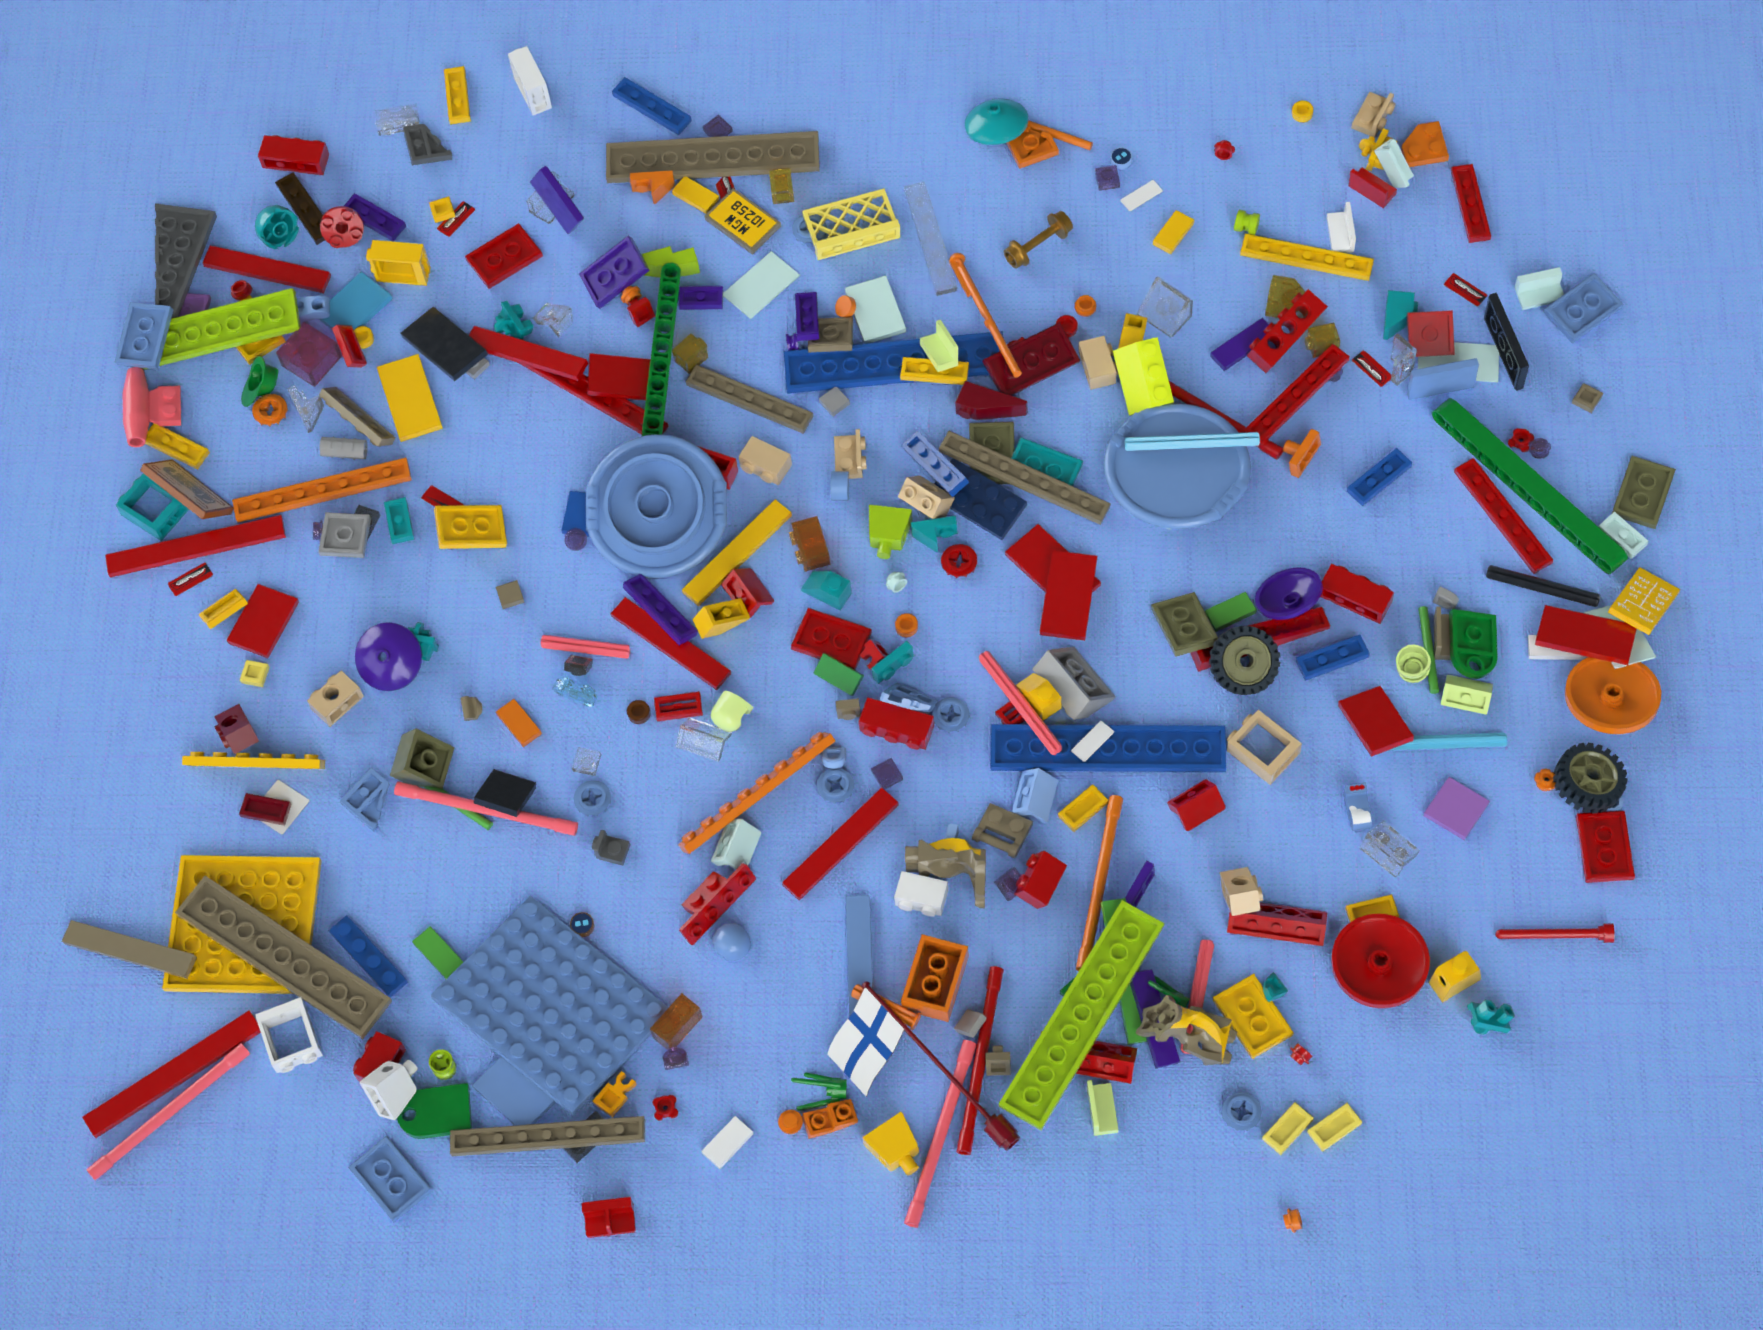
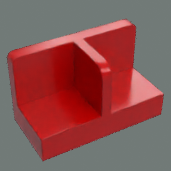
[581,1197,636,1238]

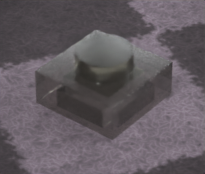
[564,655,593,676]

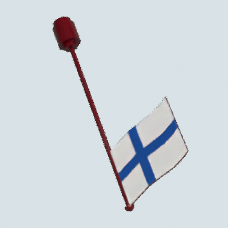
[828,981,1020,1151]

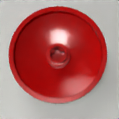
[1331,914,1430,1008]

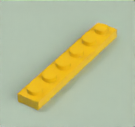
[182,752,325,769]

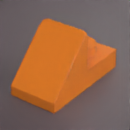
[630,170,675,204]

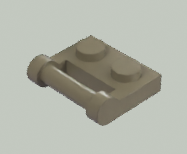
[972,803,1033,858]

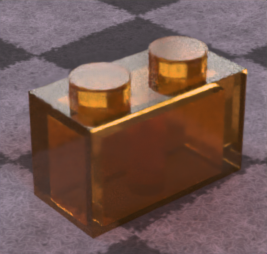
[789,516,831,572]
[650,993,703,1053]

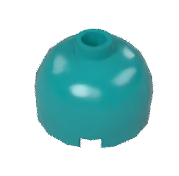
[255,205,299,249]

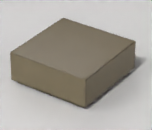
[1572,383,1603,414]
[496,580,525,609]

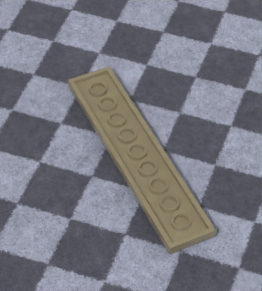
[606,131,820,184]
[175,876,392,1040]

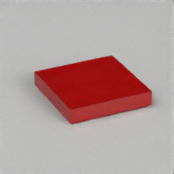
[1407,310,1455,358]

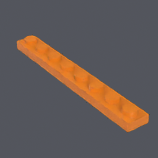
[232,458,412,523]
[678,732,836,854]

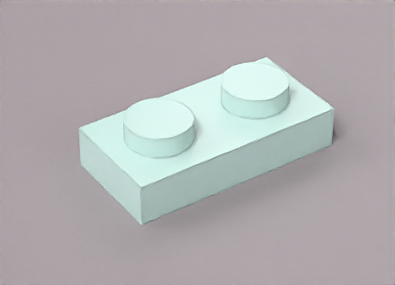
[1598,512,1649,559]

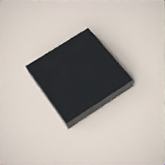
[474,769,536,817]

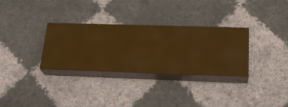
[275,172,325,245]

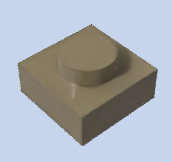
[836,698,861,720]

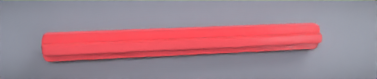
[979,651,1062,755]

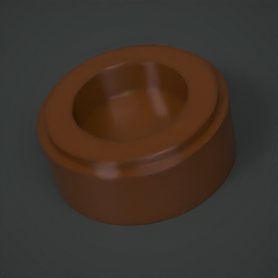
[627,700,651,724]

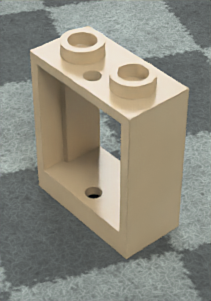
[1227,710,1302,785]

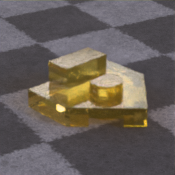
[1265,275,1305,318]

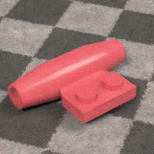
[122,367,181,447]

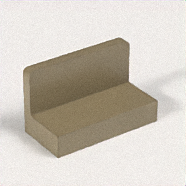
[1434,606,1451,660]

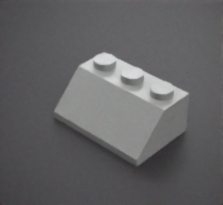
[1032,647,1116,720]

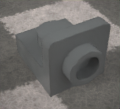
[592,830,631,866]

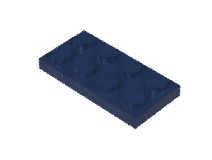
[934,458,1027,540]

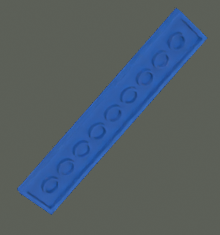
[784,331,1004,394]
[990,724,1226,772]

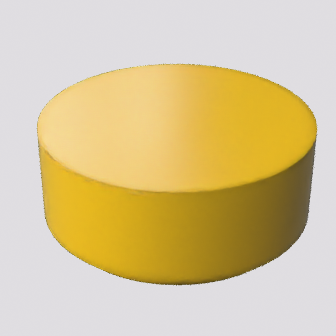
[1292,100,1314,122]
[354,326,374,349]

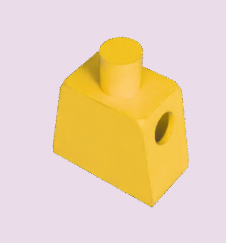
[1429,951,1481,1003]
[862,1112,919,1176]

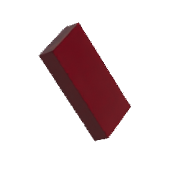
[239,793,292,826]

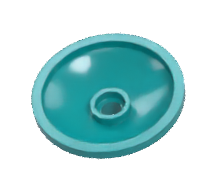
[965,98,1029,145]

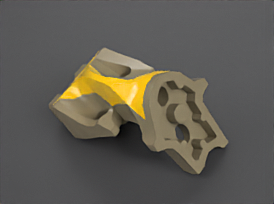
[905,838,986,908]
[1135,995,1237,1066]

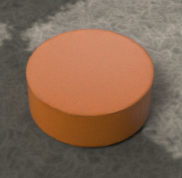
[835,295,856,317]
[895,613,918,637]

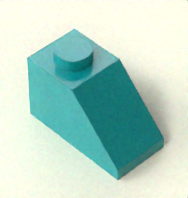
[1383,290,1418,340]
[801,571,852,610]

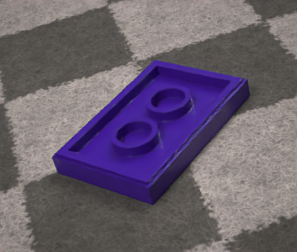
[530,166,584,234]
[579,235,650,309]

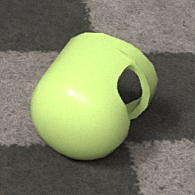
[1396,644,1431,683]
[711,691,754,732]

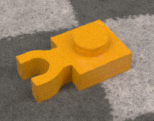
[593,1071,637,1118]

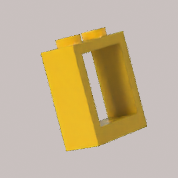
[366,240,431,286]

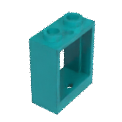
[116,473,189,541]

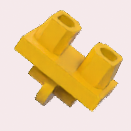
[1359,128,1398,172]

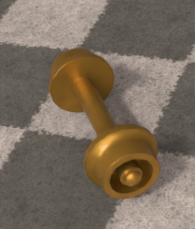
[1004,211,1073,269]

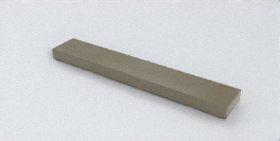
[686,364,813,434]
[61,920,197,979]

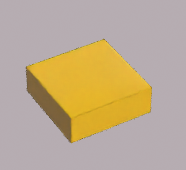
[429,196,456,223]

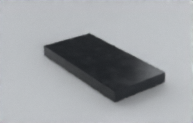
[1484,292,1529,391]
[400,307,488,381]

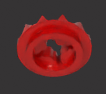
[941,544,977,579]

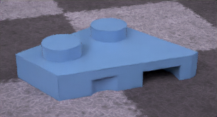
[880,683,938,714]
[340,767,389,832]

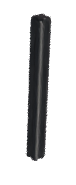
[1486,565,1600,607]

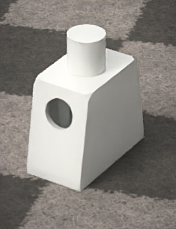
[359,1060,418,1120]

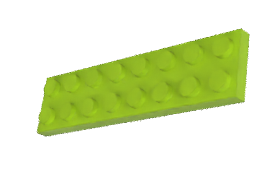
[142,288,301,370]

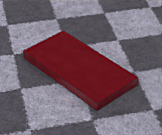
[982,322,1081,396]

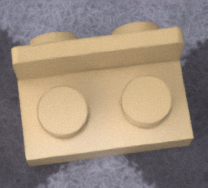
[1351,92,1396,138]
[834,429,867,479]

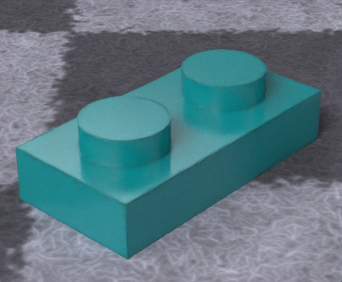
[384,497,415,544]
[872,641,914,684]

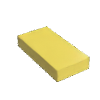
[1262,1102,1314,1155]
[1307,1103,1362,1152]

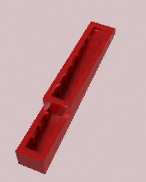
[1190,607,1330,672]

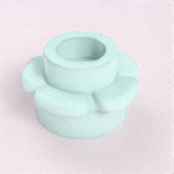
[886,572,907,593]

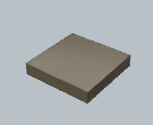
[808,317,854,353]

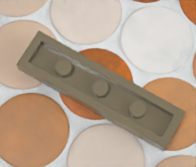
[319,387,396,447]

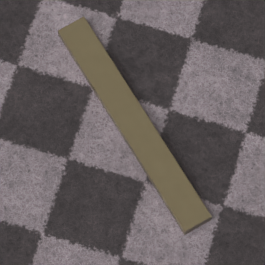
[939,431,1111,525]
[450,1116,645,1156]

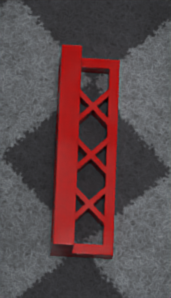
[1227,902,1327,946]
[1041,1031,1138,1084]

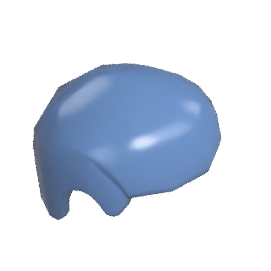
[712,923,751,962]

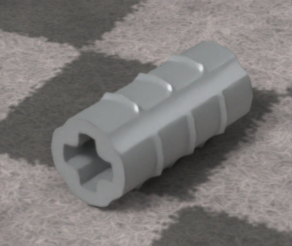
[319,436,368,460]

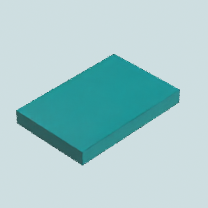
[1011,438,1083,486]

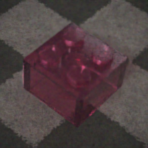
[276,322,342,387]

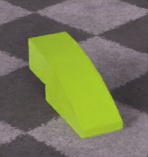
[641,246,700,277]

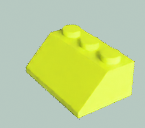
[1113,337,1174,416]

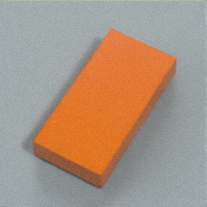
[496,699,542,747]

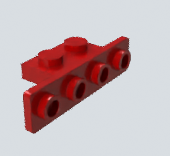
[679,863,756,945]

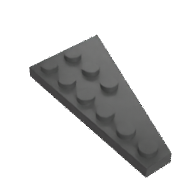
[155,203,217,318]

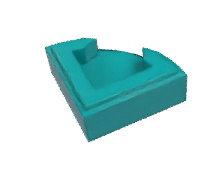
[1263,972,1288,1002]

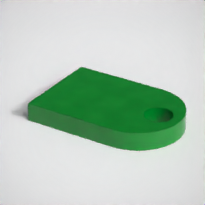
[1449,609,1498,679]
[397,1083,472,1139]

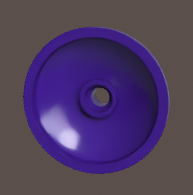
[1255,567,1323,620]
[355,622,422,691]

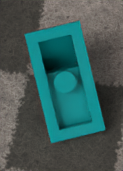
[911,516,958,552]

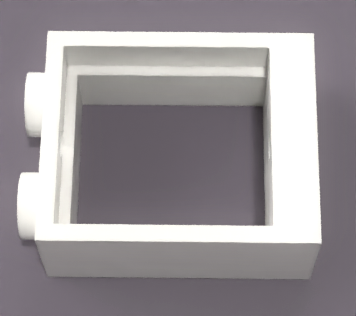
[508,46,552,116]
[255,997,323,1073]

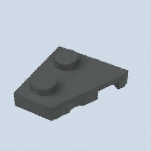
[403,124,452,166]

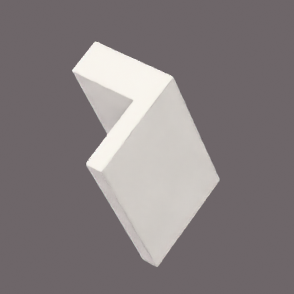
[1326,202,1356,253]

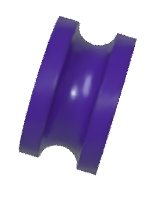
[785,332,799,351]

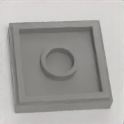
[318,512,371,558]

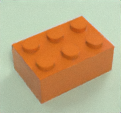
[901,934,969,1022]

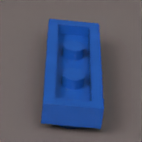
[1347,448,1412,506]
[1296,634,1370,681]

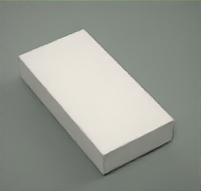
[701,1116,753,1169]

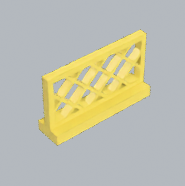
[802,188,900,260]

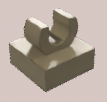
[986,1045,1011,1076]

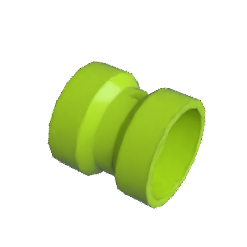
[1234,209,1260,235]
[429,1049,456,1080]

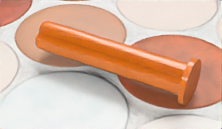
[851,984,921,1031]

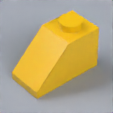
[692,598,750,639]
[1016,673,1061,721]

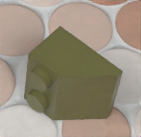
[390,728,455,789]

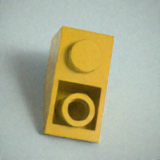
[1118,313,1147,349]

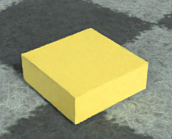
[240,660,270,687]

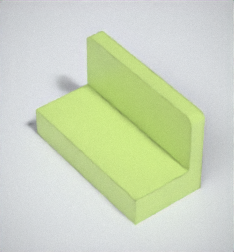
[920,320,958,372]
[1441,675,1493,715]
[1087,1080,1118,1136]

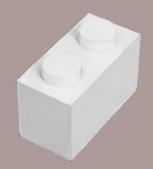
[894,871,948,917]

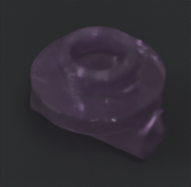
[663,1047,689,1071]

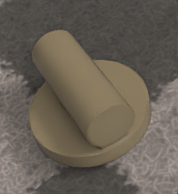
[460,696,482,721]

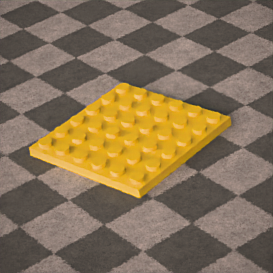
[162,855,322,994]

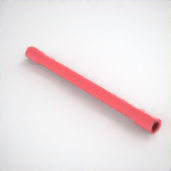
[394,781,578,836]
[904,1040,977,1228]
[86,1043,250,1181]

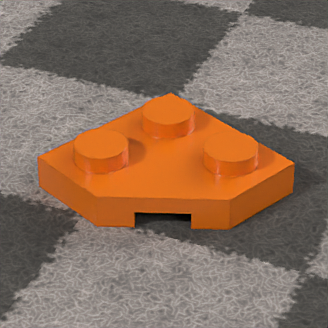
[1401,121,1449,167]
[1006,126,1059,169]

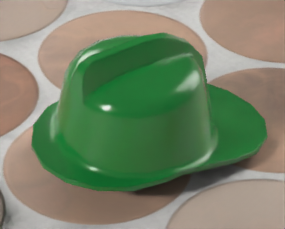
[241,356,279,407]

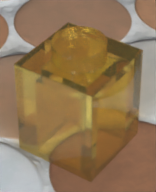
[769,168,794,204]
[1305,323,1340,358]
[672,334,708,374]

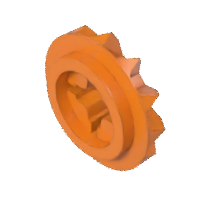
[252,394,288,427]

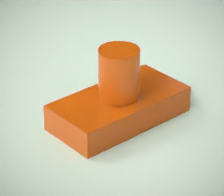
[1283,429,1321,478]

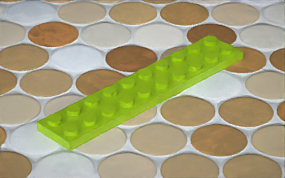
[998,900,1164,1131]

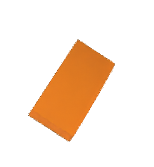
[802,1099,858,1139]

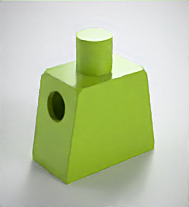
[869,505,913,559]

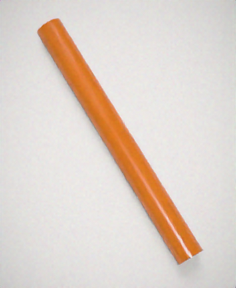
[1027,120,1093,150]

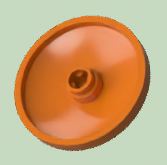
[1565,657,1661,734]

